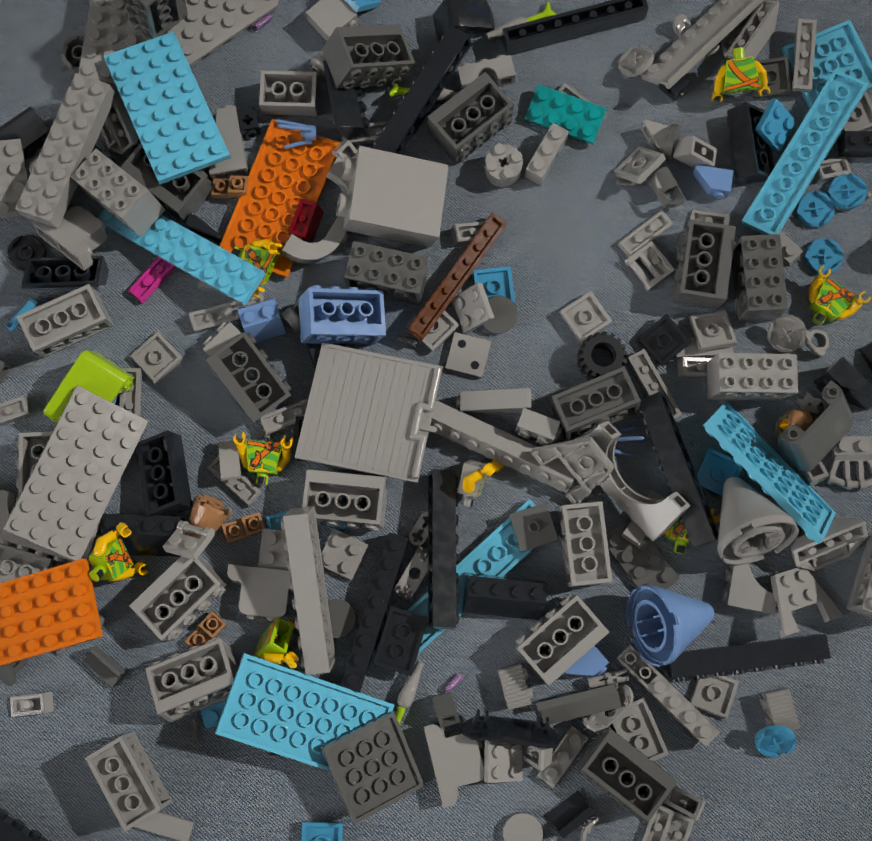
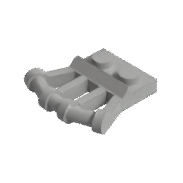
[826,436,872,490]

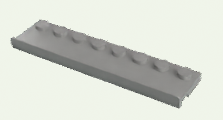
[641,0,764,89]

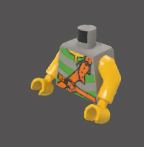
[458,460,504,507]

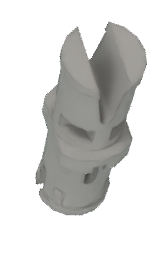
[587,668,629,689]

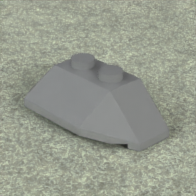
[720,0,779,59]
[101,80,139,155]
[791,518,868,571]

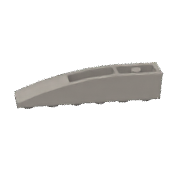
[616,645,720,748]

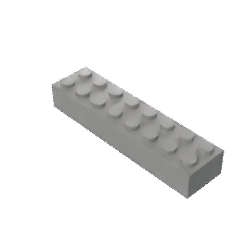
[15,73,117,229]
[281,506,336,675]

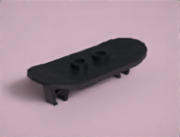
[461,710,560,749]

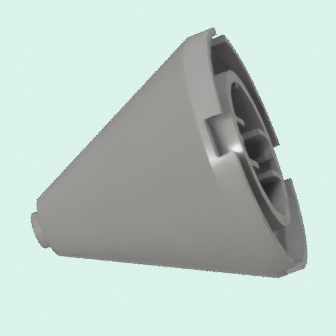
[717,477,799,565]

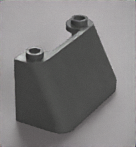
[776,381,854,472]

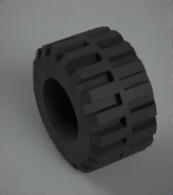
[577,331,627,380]

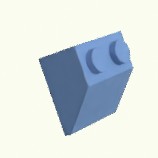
[238,297,286,342]

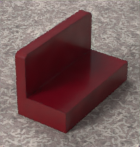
[288,199,324,243]

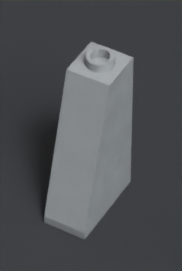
[209,105,249,180]
[456,388,531,414]

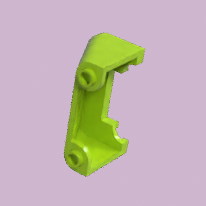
[44,350,135,422]

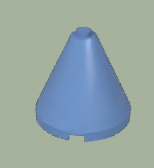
[626,584,714,666]

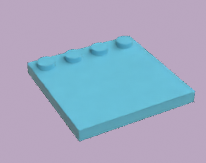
[781,20,872,109]

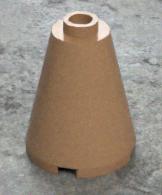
[185,493,232,539]

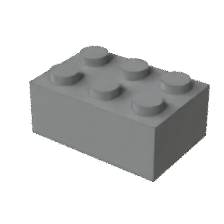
[259,70,319,116]

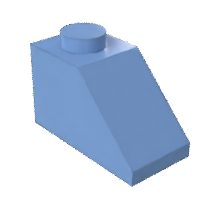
[692,165,733,199]
[564,646,609,676]

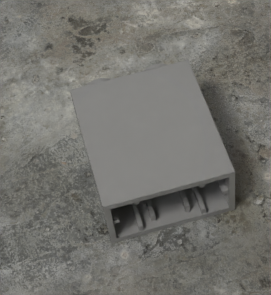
[336,146,448,247]

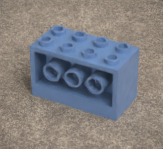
[298,286,386,345]

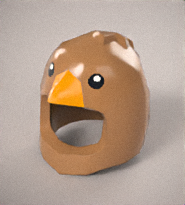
[774,408,814,438]

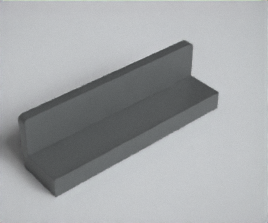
[536,683,621,724]

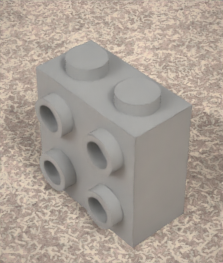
[306,0,358,41]
[515,408,562,446]

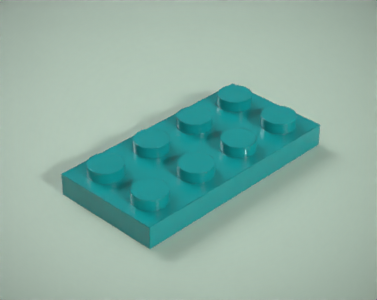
[525,84,607,145]

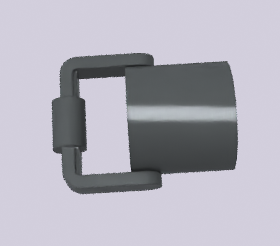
[647,166,686,208]

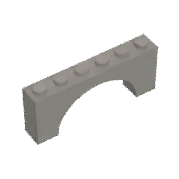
[589,421,690,541]
[0,489,101,566]
[721,491,790,615]

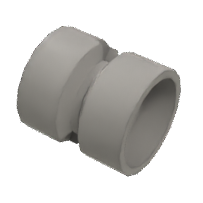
[281,301,300,333]

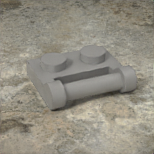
[624,241,675,291]
[163,520,215,560]

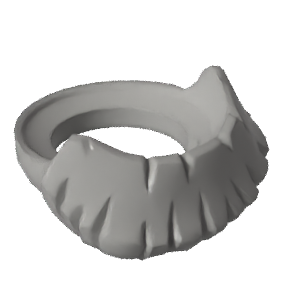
[804,330,829,357]

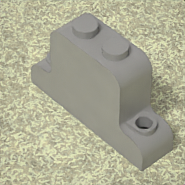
[32,206,107,270]
[227,564,292,621]
[424,723,485,808]

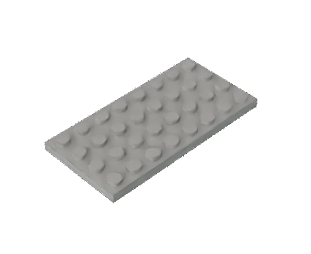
[3,385,148,561]

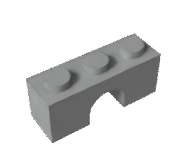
[457,55,516,90]
[524,123,569,186]

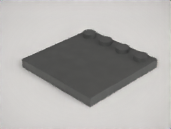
[321,711,425,825]

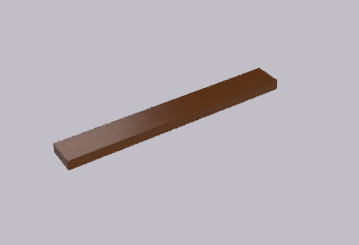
[406,212,507,341]

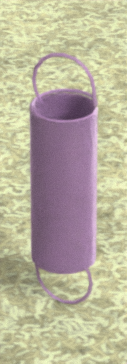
[251,11,276,33]
[443,672,466,693]

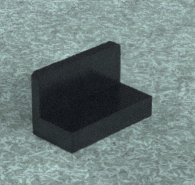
[547,791,595,839]

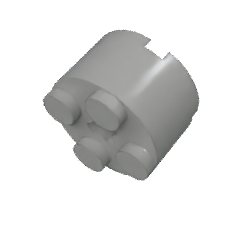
[485,144,523,188]

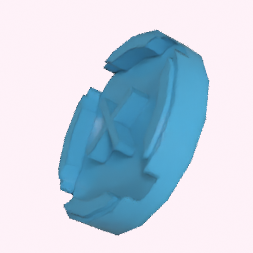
[828,174,867,210]
[796,191,835,228]
[804,238,843,275]
[754,725,797,757]

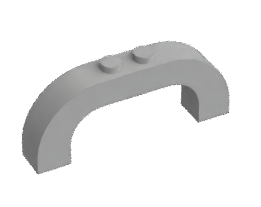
[280,157,350,264]

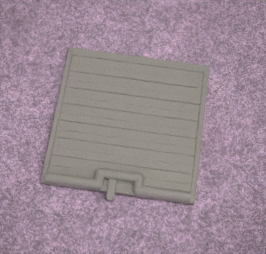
[295,342,443,483]

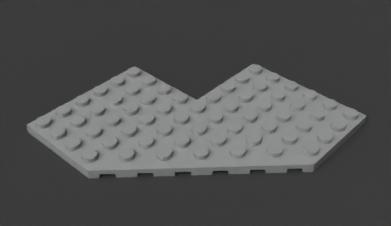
[78,0,279,86]

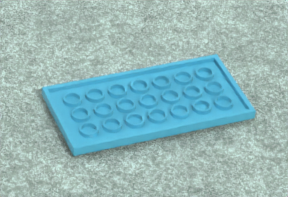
[103,31,231,185]
[703,401,836,544]
[215,653,394,771]

